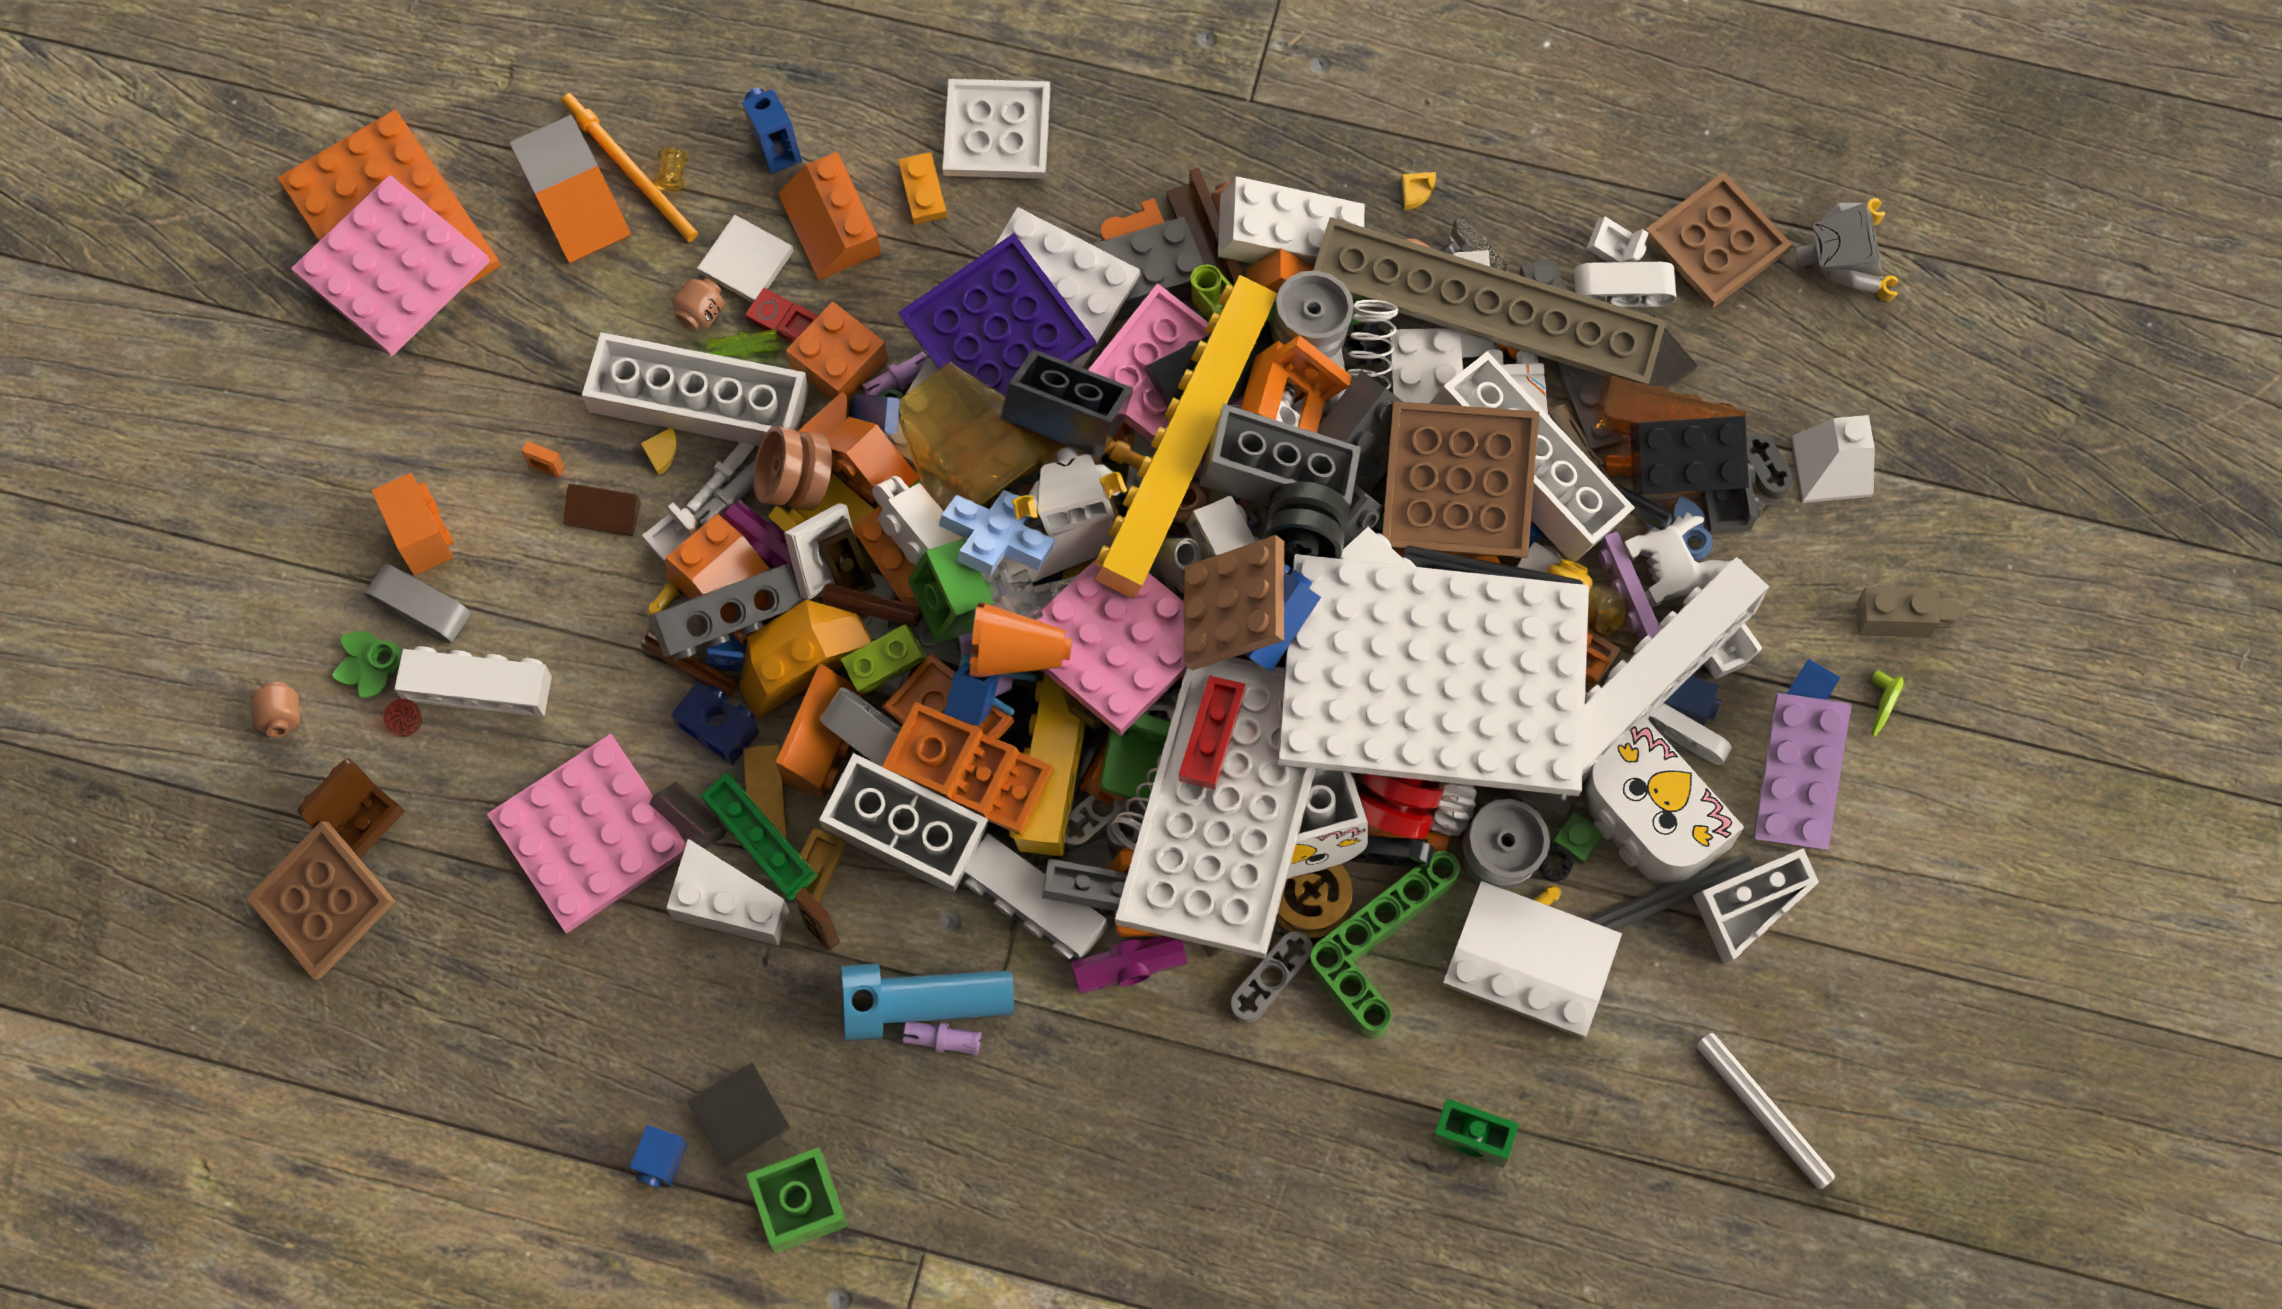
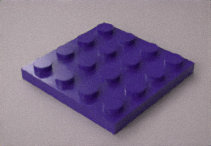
[898,233,1097,423]

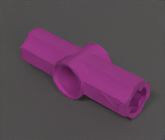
[723,501,798,586]
[1071,936,1187,995]

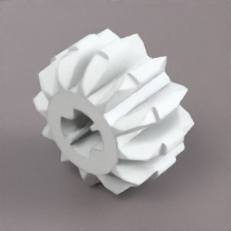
[1428,782,1477,836]

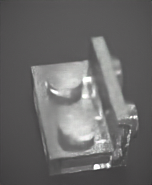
[985,562,1043,620]

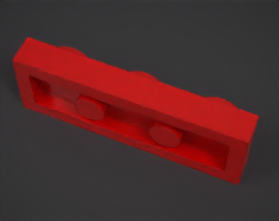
[1178,675,1246,790]

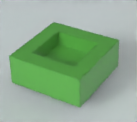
[1552,812,1603,865]

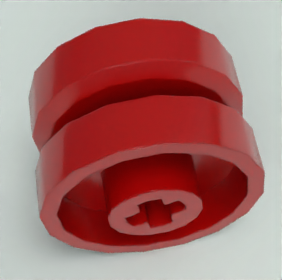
[1357,774,1445,839]

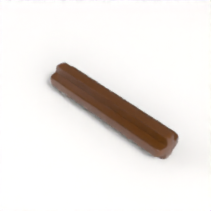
[821,583,922,627]
[641,631,738,698]

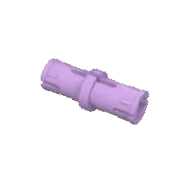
[862,351,927,396]
[903,1021,981,1056]

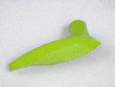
[1871,670,1904,737]

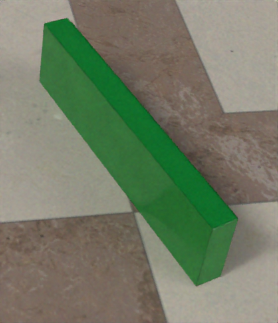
[700,771,819,901]

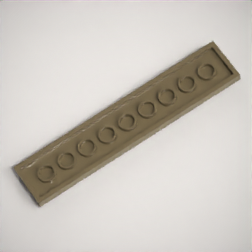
[1313,217,1666,389]

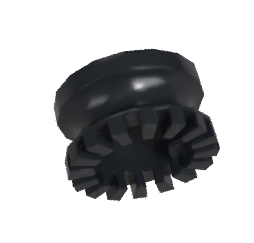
[1539,845,1574,882]

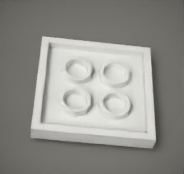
[943,79,1050,179]

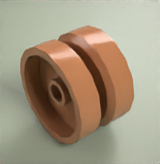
[754,426,832,511]

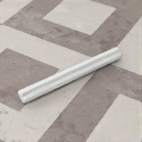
[1697,1033,1835,1189]

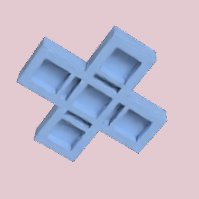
[939,490,1055,576]

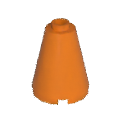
[970,602,1072,677]

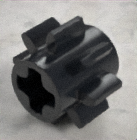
[1346,322,1389,365]

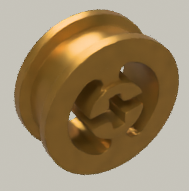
[1276,864,1352,940]

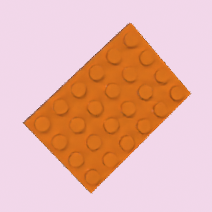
[277,109,501,290]

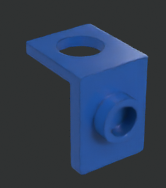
[706,633,746,672]

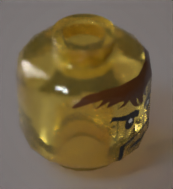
[1587,582,1627,636]

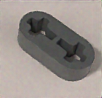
[1747,433,1793,499]

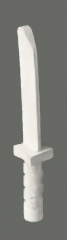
[686,442,756,515]

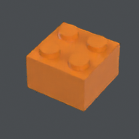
[786,301,888,402]
[827,417,919,503]
[371,473,454,576]

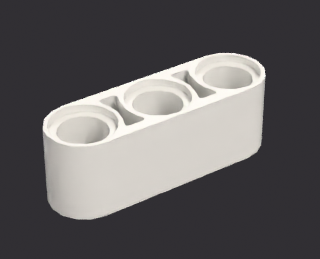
[1574,262,1676,307]

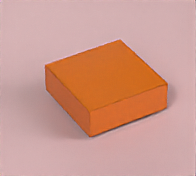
[522,441,565,477]

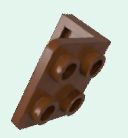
[297,758,405,859]

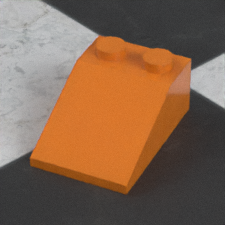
[666,513,775,646]

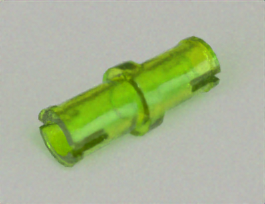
[707,329,780,359]

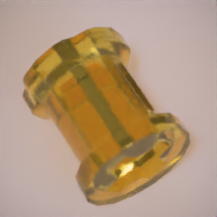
[654,147,689,192]

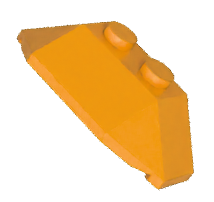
[739,600,873,719]

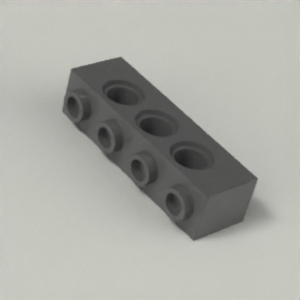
[648,564,803,660]

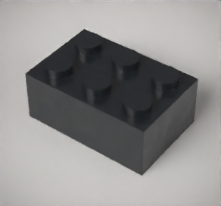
[1000,349,1133,458]
[1630,416,1749,495]

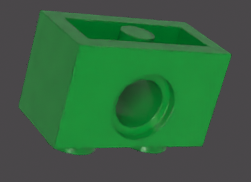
[1431,1098,1520,1168]

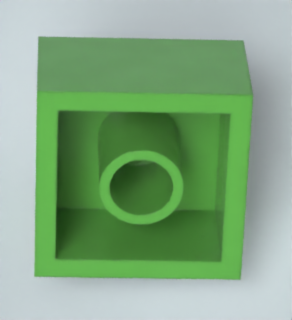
[907,538,995,644]
[746,1147,848,1254]

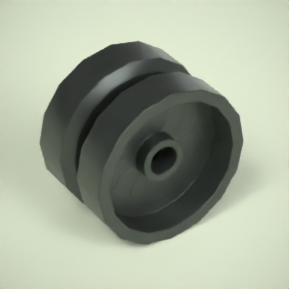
[1262,482,1349,568]

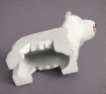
[1623,512,1742,608]

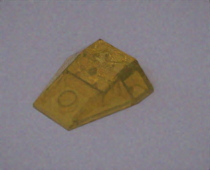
[898,362,1066,511]

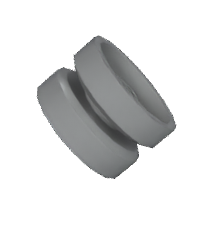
[1270,270,1354,358]
[1459,799,1550,889]

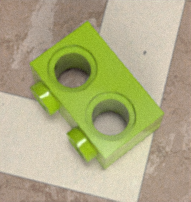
[841,624,928,694]

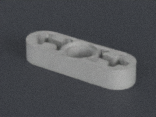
[1230,931,1312,1024]

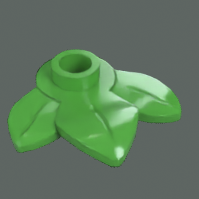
[332,631,402,698]

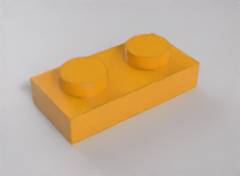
[898,152,947,225]

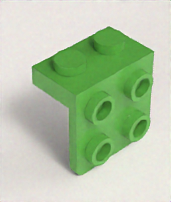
[1099,711,1171,805]

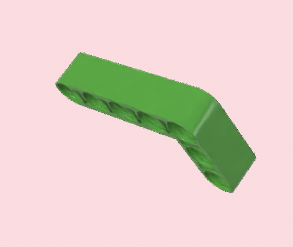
[1309,851,1460,1039]

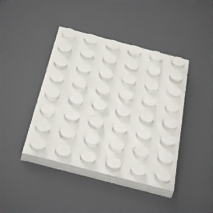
[1278,554,1589,796]

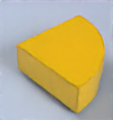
[1401,172,1436,210]
[641,427,678,476]

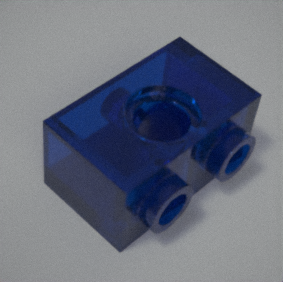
[671,681,759,766]

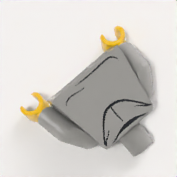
[1796,198,1898,302]

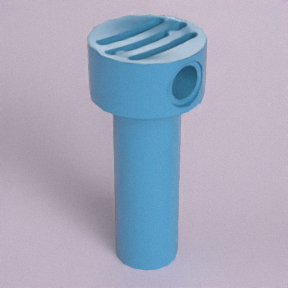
[840,963,1014,1041]

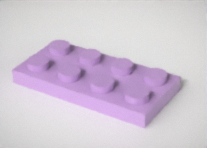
[1753,693,1852,850]

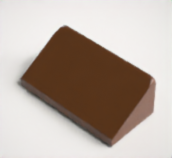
[563,484,641,536]

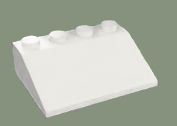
[1442,881,1622,1039]

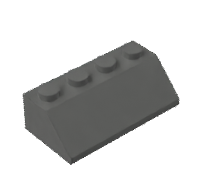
[1199,404,1361,507]

